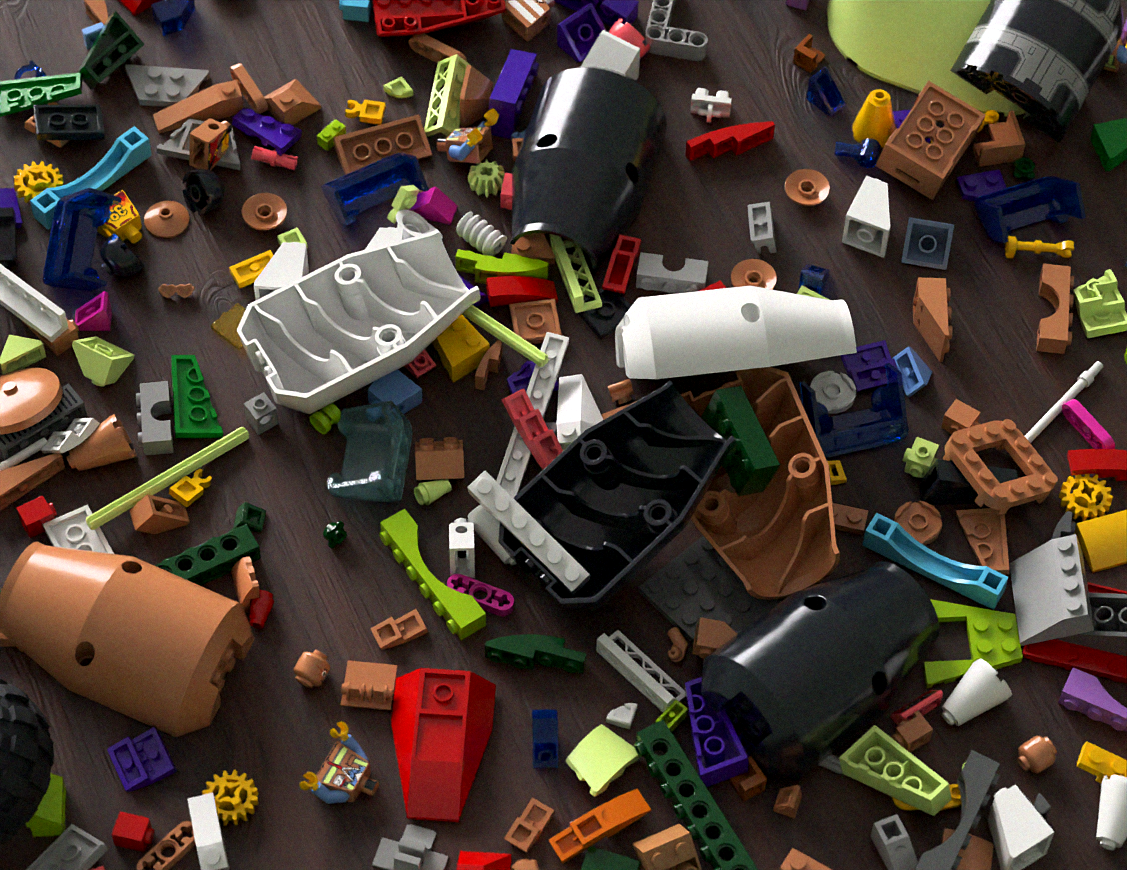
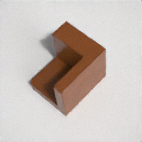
[793,34,825,73]
[728,756,767,802]

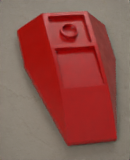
[372,0,506,37]
[391,668,496,822]

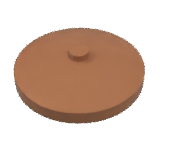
[0,368,63,434]

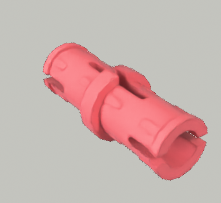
[251,146,298,171]

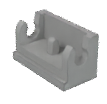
[747,202,777,253]

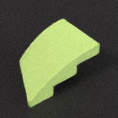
[1073,269,1127,338]
[566,724,640,797]

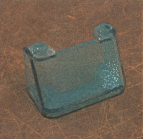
[327,400,412,503]

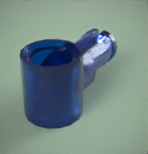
[835,138,881,168]

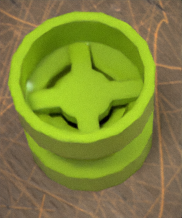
[309,403,343,434]

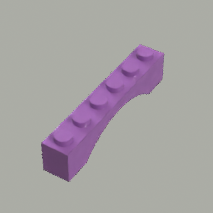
[1058,668,1127,732]

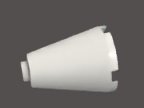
[467,505,516,565]
[941,659,1012,726]
[1096,775,1127,850]

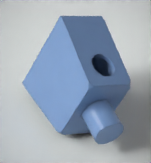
[365,369,422,420]

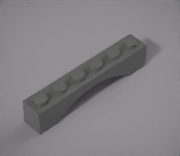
[915,750,1000,870]

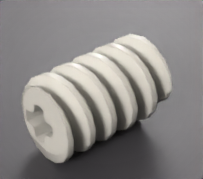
[456,211,507,256]

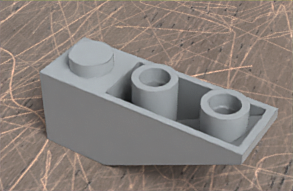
[871,814,918,870]

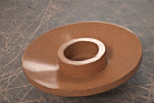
[785,169,830,206]
[242,193,287,230]
[144,201,190,238]
[731,259,777,290]

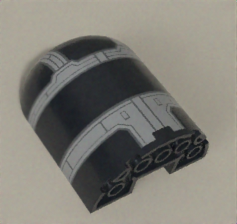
[950,0,1123,143]

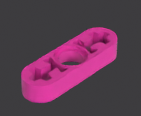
[1062,399,1115,449]
[447,574,514,616]

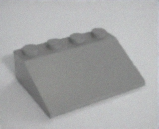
[1009,534,1094,646]

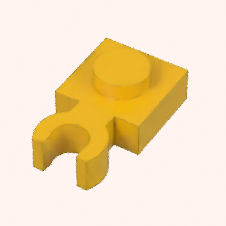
[345,100,386,125]
[169,469,212,507]

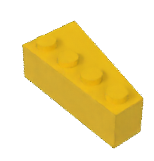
[432,314,490,383]

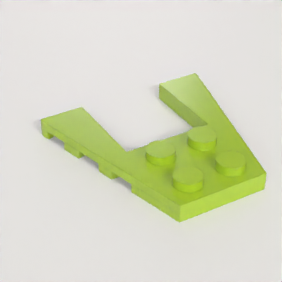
[923,599,1023,689]

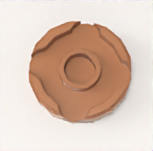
[894,501,942,545]

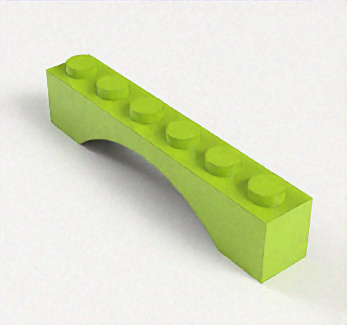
[379,509,486,640]

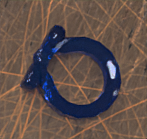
[14,60,47,80]

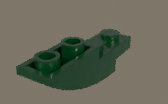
[485,634,586,674]

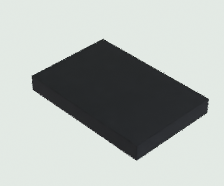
[33,104,105,141]

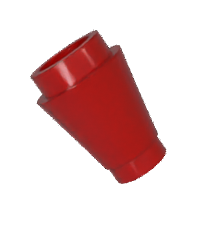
[249,590,275,628]

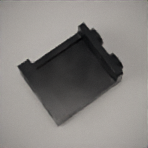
[0,207,17,270]

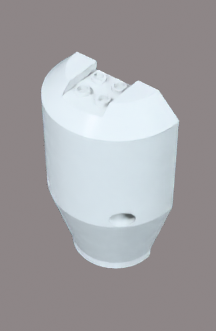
[237,229,480,414]
[615,286,857,379]

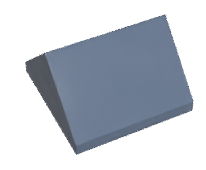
[901,217,954,270]

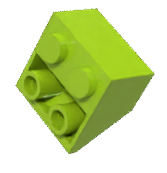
[26,773,66,837]

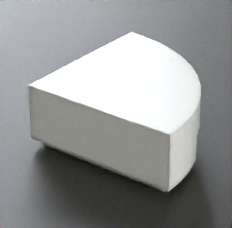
[606,703,638,729]

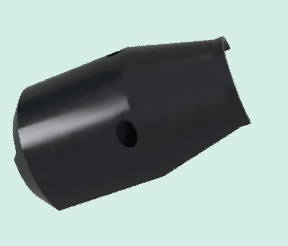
[510,66,667,275]
[498,380,737,610]
[701,561,939,780]

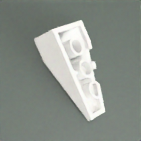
[557,374,603,451]

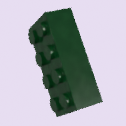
[700,386,780,497]

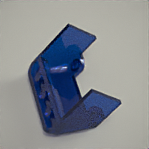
[321,152,429,225]
[973,176,1086,243]
[43,187,122,291]
[800,363,909,457]

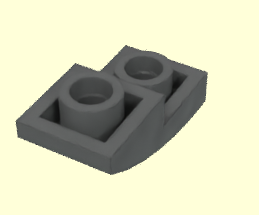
[1051,511,1076,540]

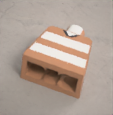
[502,0,555,42]

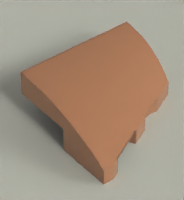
[231,556,260,613]

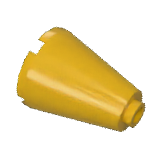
[852,89,896,149]

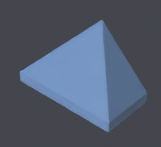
[892,346,932,397]

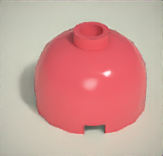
[609,19,651,58]

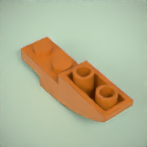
[549,789,651,864]

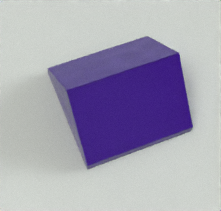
[557,3,606,62]

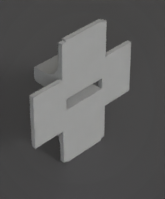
[372,824,449,870]

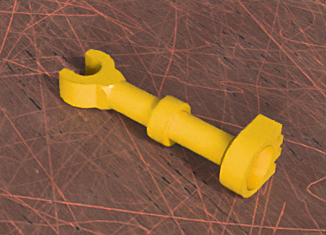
[1005,236,1074,258]

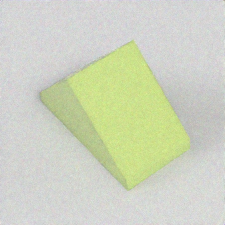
[0,335,46,375]

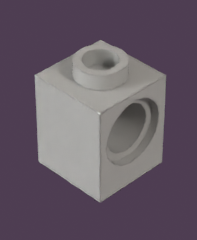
[244,392,278,435]

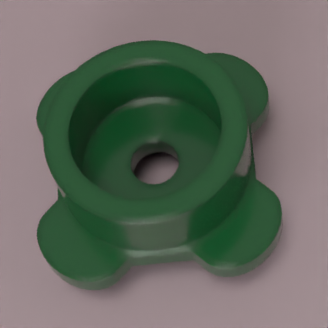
[1013,158,1035,179]
[323,521,347,548]

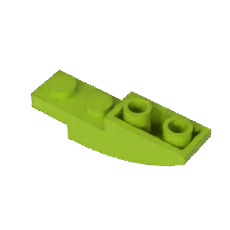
[455,249,549,284]

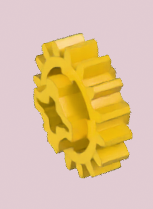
[14,161,63,203]
[1059,474,1113,521]
[202,770,258,825]

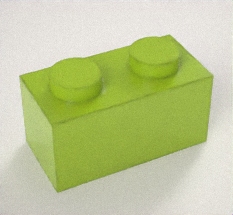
[317,119,346,151]
[656,700,688,733]

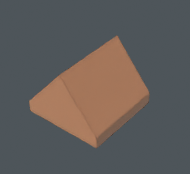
[773,785,802,818]

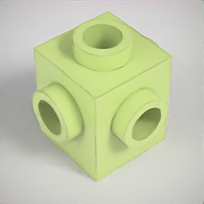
[903,437,939,478]

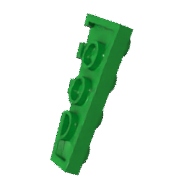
[0,73,82,117]
[171,355,223,438]

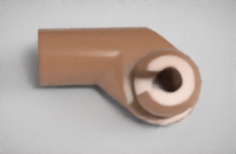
[667,627,688,662]

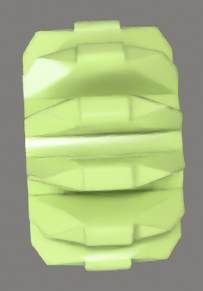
[468,159,505,197]

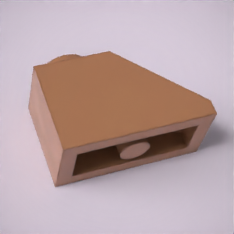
[130,494,190,534]

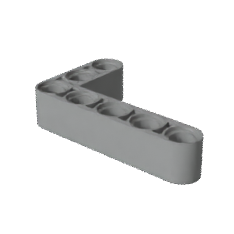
[645,0,708,61]

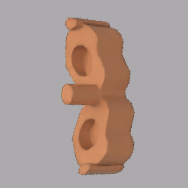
[158,284,195,298]

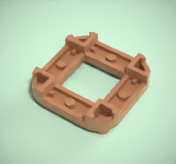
[943,419,1058,515]

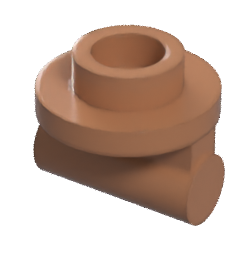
[607,379,635,405]

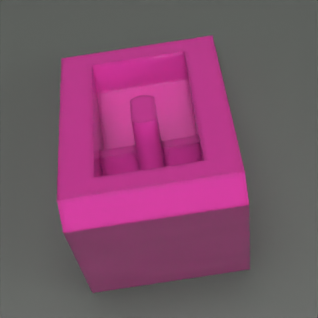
[409,186,458,225]
[75,291,112,331]

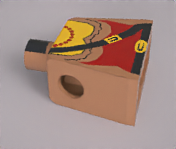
[189,119,232,171]

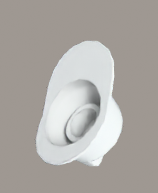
[396,210,442,240]

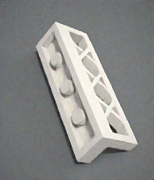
[0,264,68,342]
[596,630,686,712]

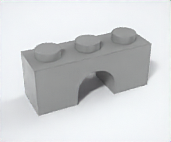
[636,252,709,293]
[136,381,174,456]

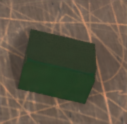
[233,502,266,532]

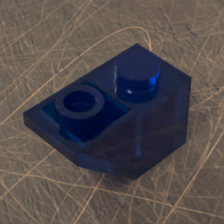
[152,0,195,36]
[532,709,558,768]

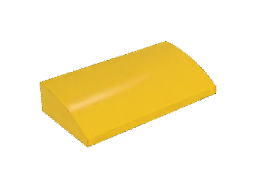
[1074,510,1127,573]

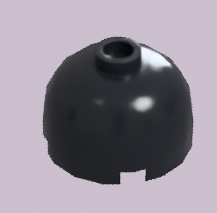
[182,169,225,215]
[100,232,145,278]

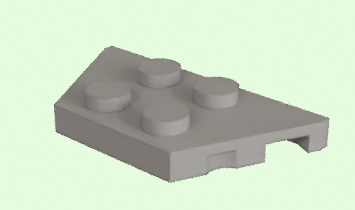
[125,65,210,107]
[157,119,241,170]

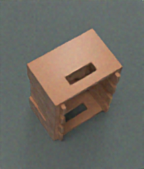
[876,80,986,200]

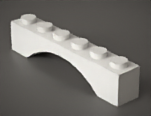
[467,470,590,596]

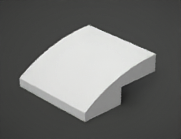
[40,418,100,453]

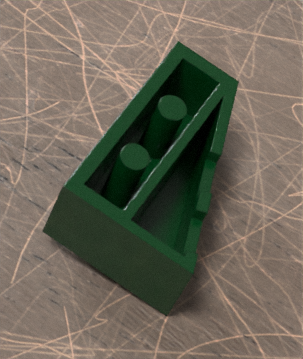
[77,11,145,90]

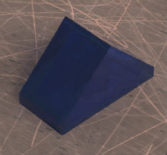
[806,67,846,116]
[798,264,830,295]

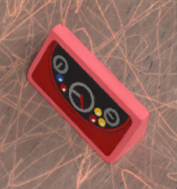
[890,690,943,726]

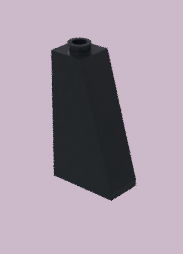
[918,459,1018,505]

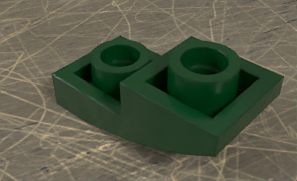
[581,846,642,870]

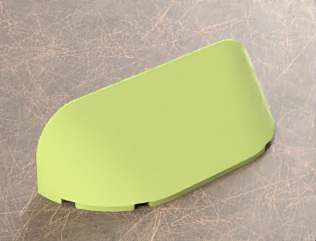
[827,0,1026,116]

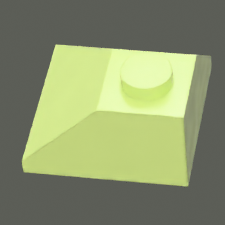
[72,336,135,387]

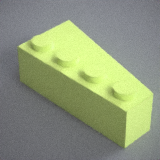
[839,725,952,816]

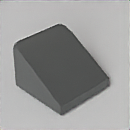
[1033,793,1051,820]

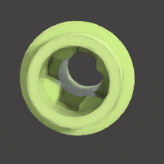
[414,479,452,505]

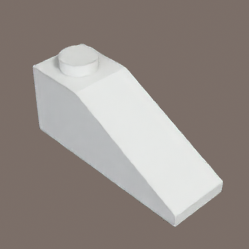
[188,793,230,870]

